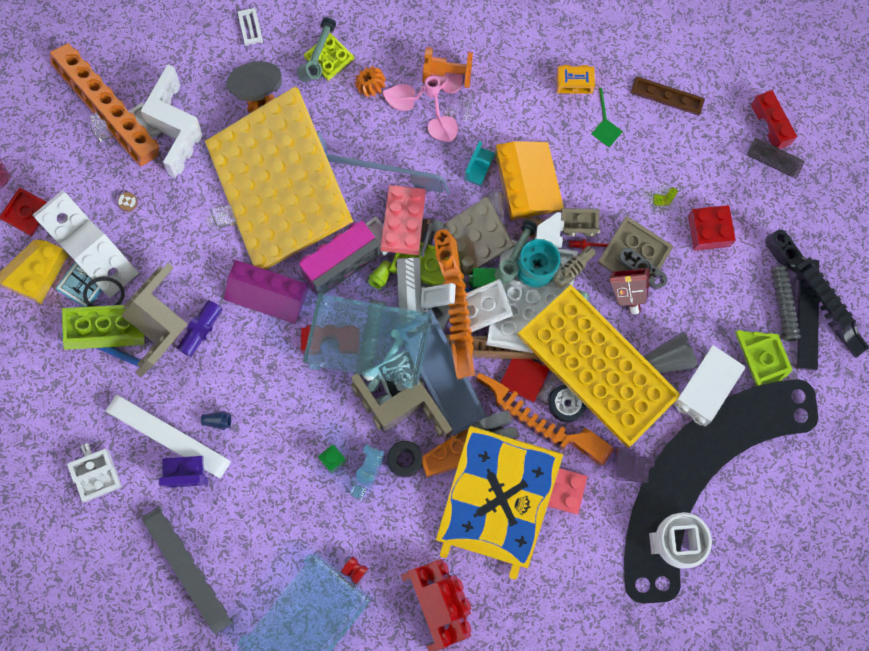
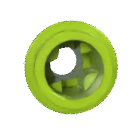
[368,260,391,289]

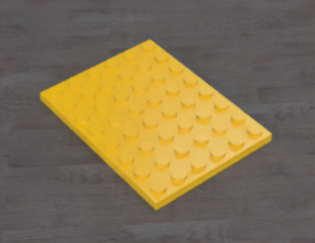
[205,87,353,270]

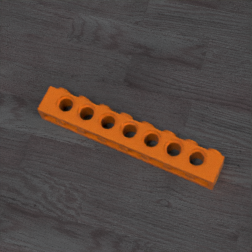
[50,43,160,167]

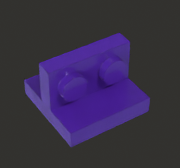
[159,456,208,488]

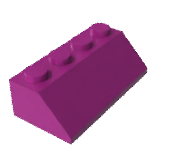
[224,260,309,324]

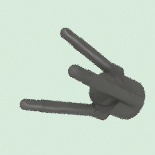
[420,220,450,258]

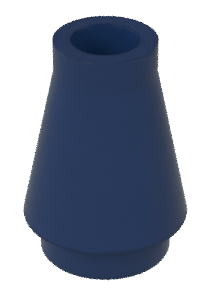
[201,411,232,430]

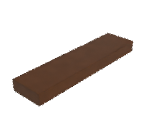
[630,76,705,116]

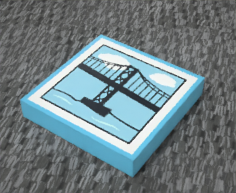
[55,261,102,307]

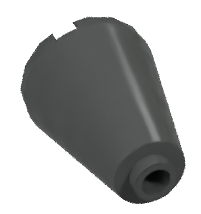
[644,331,698,373]

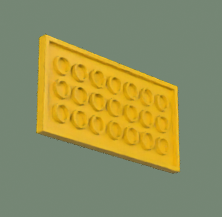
[517,285,681,448]

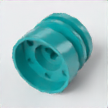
[517,239,561,288]

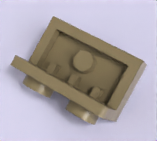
[561,208,600,236]

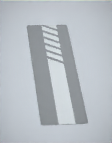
[397,258,423,333]

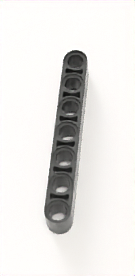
[142,506,233,635]

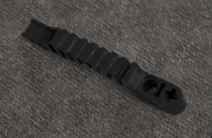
[765,229,869,358]

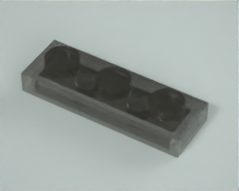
[746,137,805,179]

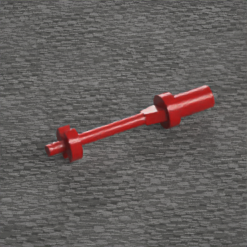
[568,239,609,250]

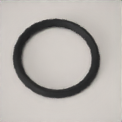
[83,277,125,307]

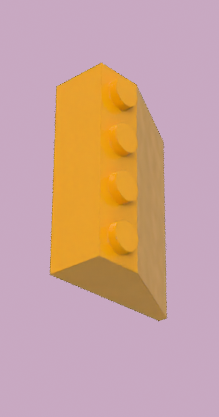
[494,141,564,221]

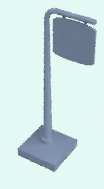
[316,131,450,194]

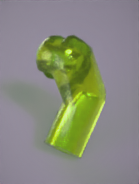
[653,187,679,206]

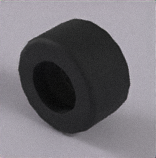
[387,441,423,478]

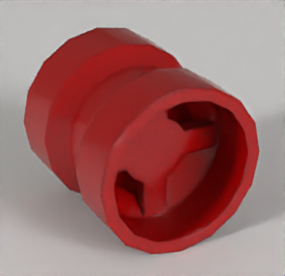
[341,556,369,585]

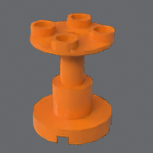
[422,47,473,88]

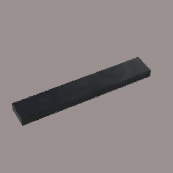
[797,260,819,371]

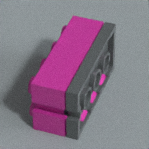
[299,220,381,298]

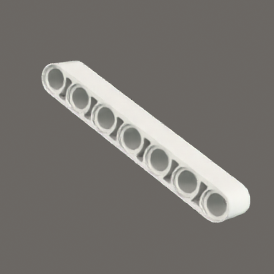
[105,394,231,479]

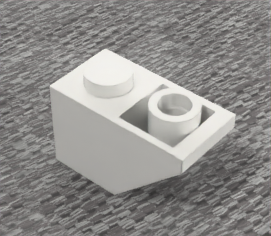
[535,212,564,249]

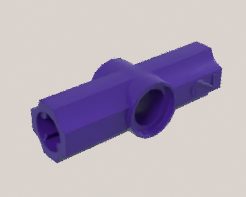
[177,300,223,357]

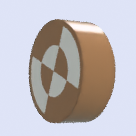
[118,192,138,212]

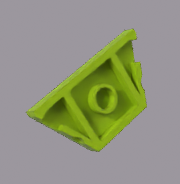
[735,330,793,386]

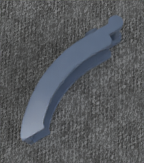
[397,309,487,436]

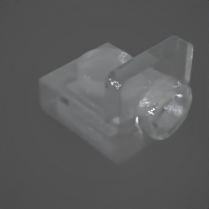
[90,113,113,142]
[206,205,238,233]

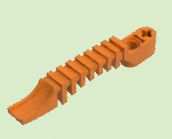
[434,229,475,379]
[475,373,614,466]

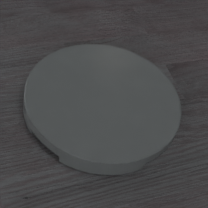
[227,61,282,101]

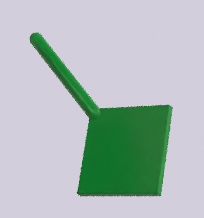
[591,87,623,148]

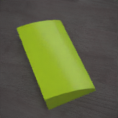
[62,305,144,350]

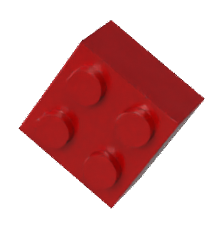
[688,205,736,251]

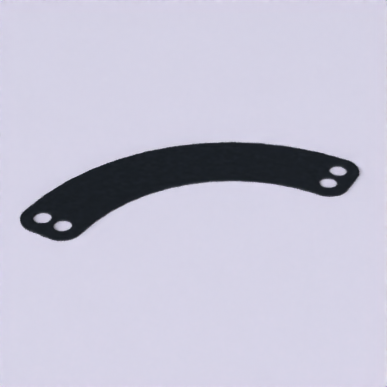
[624,379,819,604]

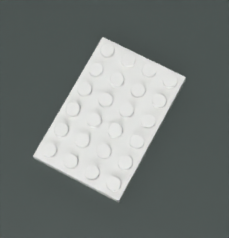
[486,240,578,353]

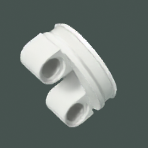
[649,512,712,568]

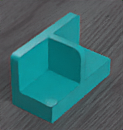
[464,141,495,187]

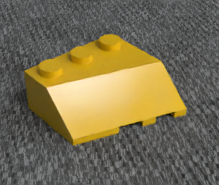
[0,239,68,304]

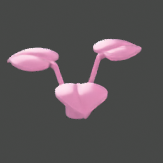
[383,73,463,142]

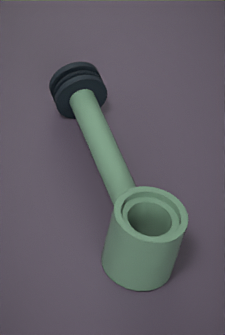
[297,17,336,82]
[495,220,537,284]

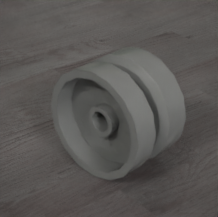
[469,411,520,440]

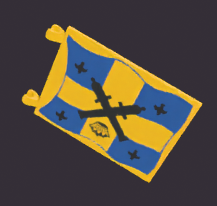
[436,426,563,580]

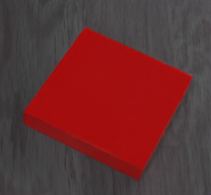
[0,187,47,237]
[501,359,550,403]

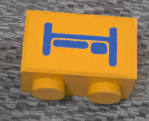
[556,65,595,94]

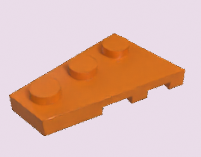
[422,428,469,478]

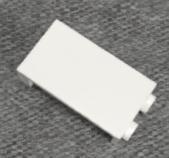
[673,345,745,426]

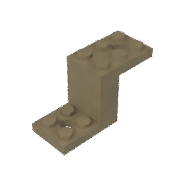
[121,263,188,378]
[350,373,452,439]

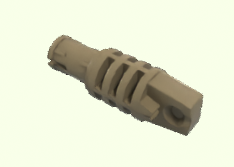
[553,246,596,288]

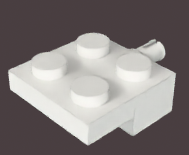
[67,443,122,503]

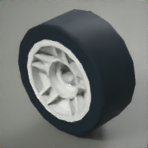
[548,384,586,423]

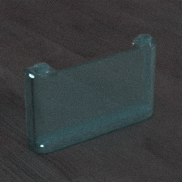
[303,293,433,389]
[237,553,372,651]

